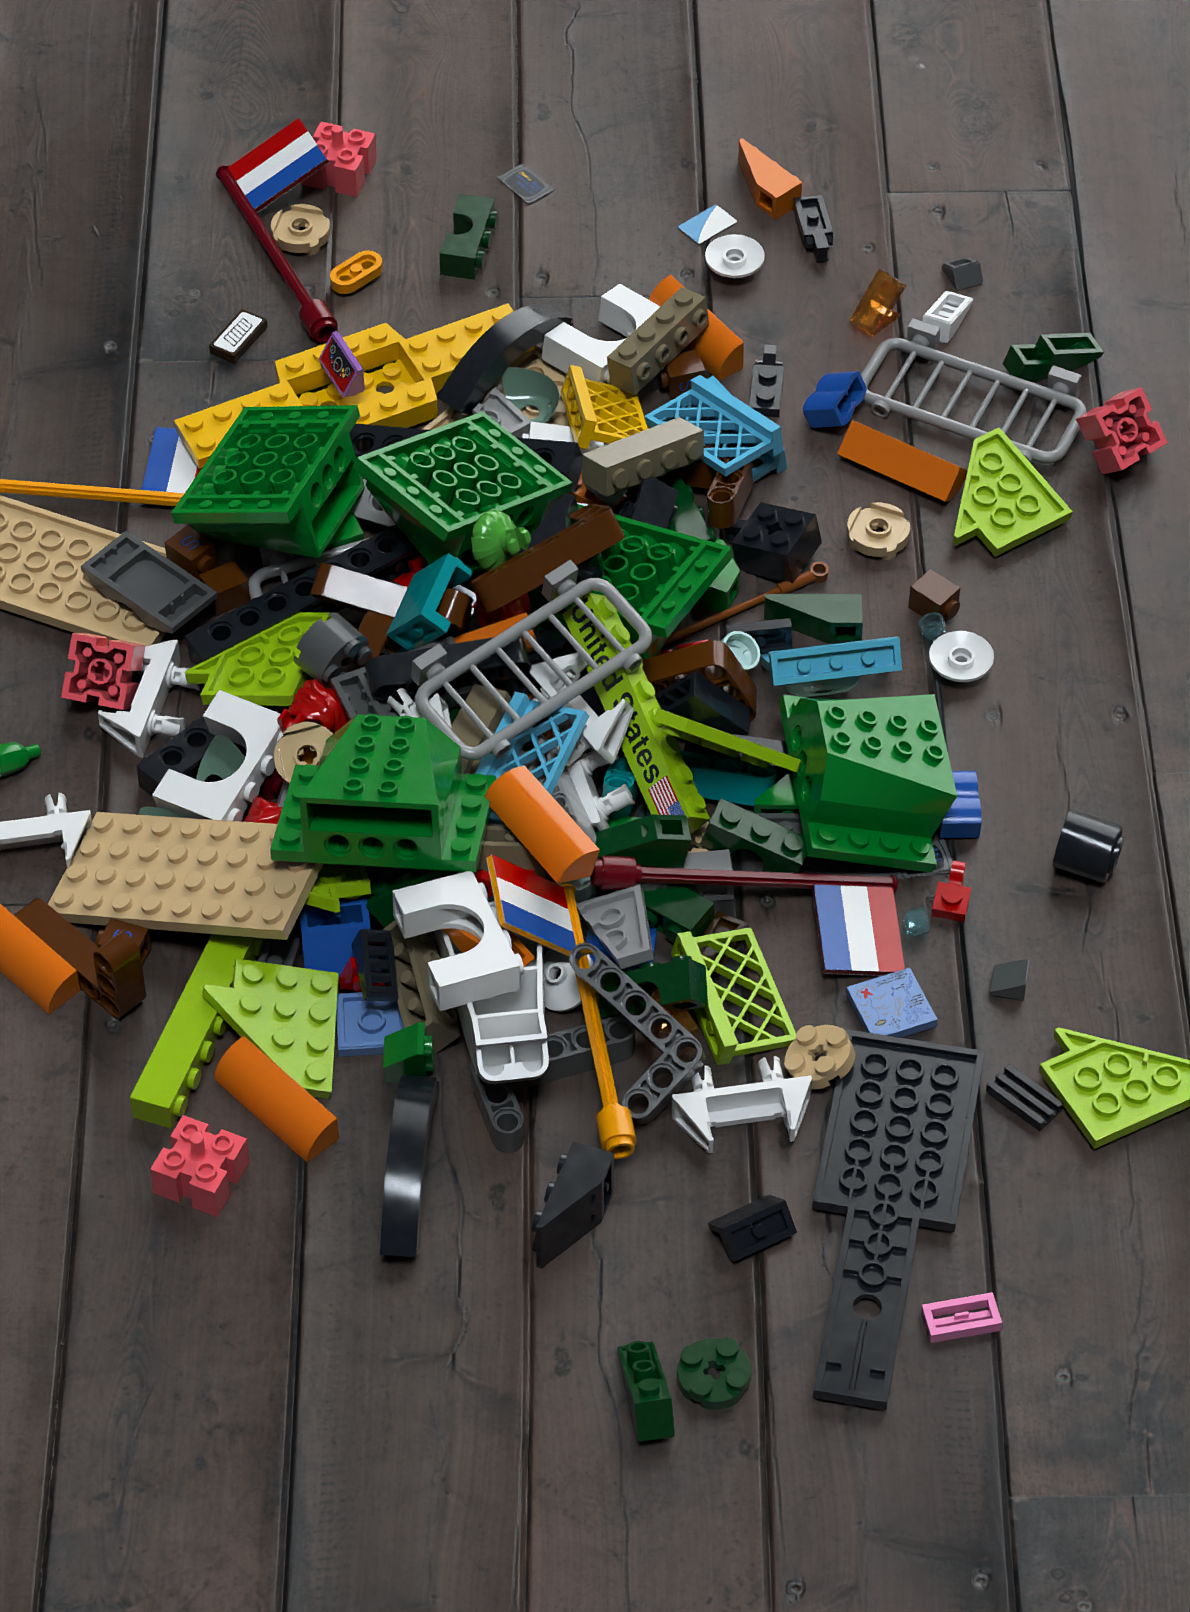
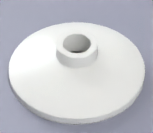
[705,234,765,278]
[929,631,994,682]
[544,949,594,1012]

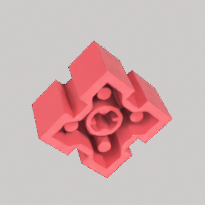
[302,122,377,197]
[1076,387,1168,474]
[61,633,146,710]
[150,1115,250,1217]

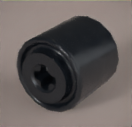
[1052,810,1124,883]

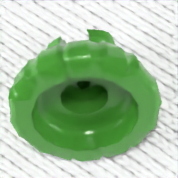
[471,510,531,571]

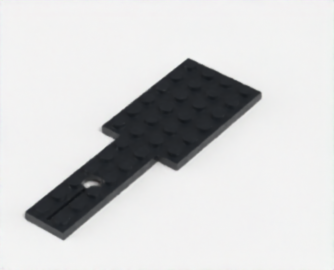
[812,1029,985,1410]

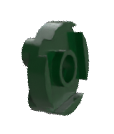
[677,1337,751,1410]

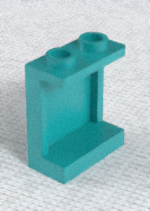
[386,553,473,651]

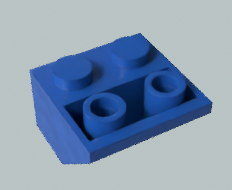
[300,898,373,981]

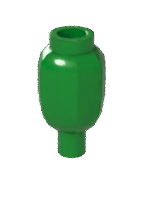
[0,742,41,777]

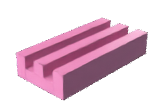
[921,1292,1002,1343]

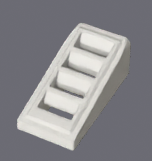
[923,291,973,343]

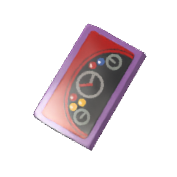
[319,331,365,398]

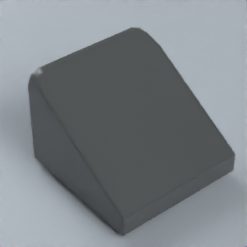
[941,257,983,290]
[990,959,1030,1000]

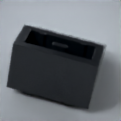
[532,1141,614,1269]

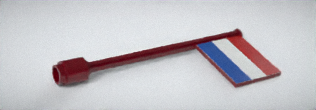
[216,118,338,343]
[590,856,905,976]

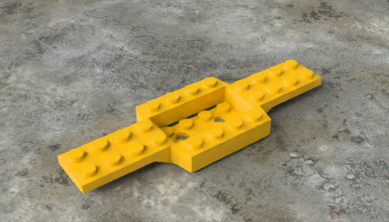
[174,303,535,469]

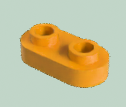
[330,251,383,294]

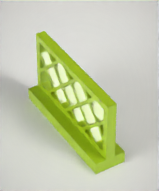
[671,927,796,1066]

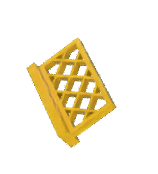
[561,365,648,449]

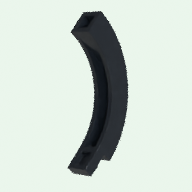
[437,304,573,415]
[380,1075,439,1257]

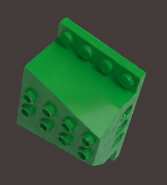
[171,405,365,558]
[353,411,573,574]
[527,504,733,660]
[779,694,957,873]
[270,714,496,872]

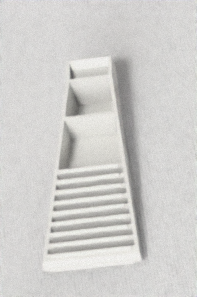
[434,884,549,1084]

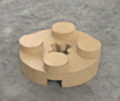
[271,204,330,255]
[847,502,910,560]
[274,722,333,784]
[784,1025,856,1089]

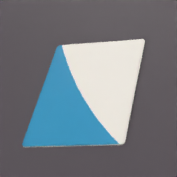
[678,205,737,244]

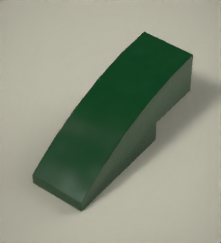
[1002,333,1104,382]

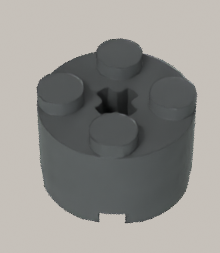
[294,612,373,689]

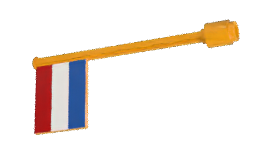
[0,427,202,506]
[486,854,637,1159]

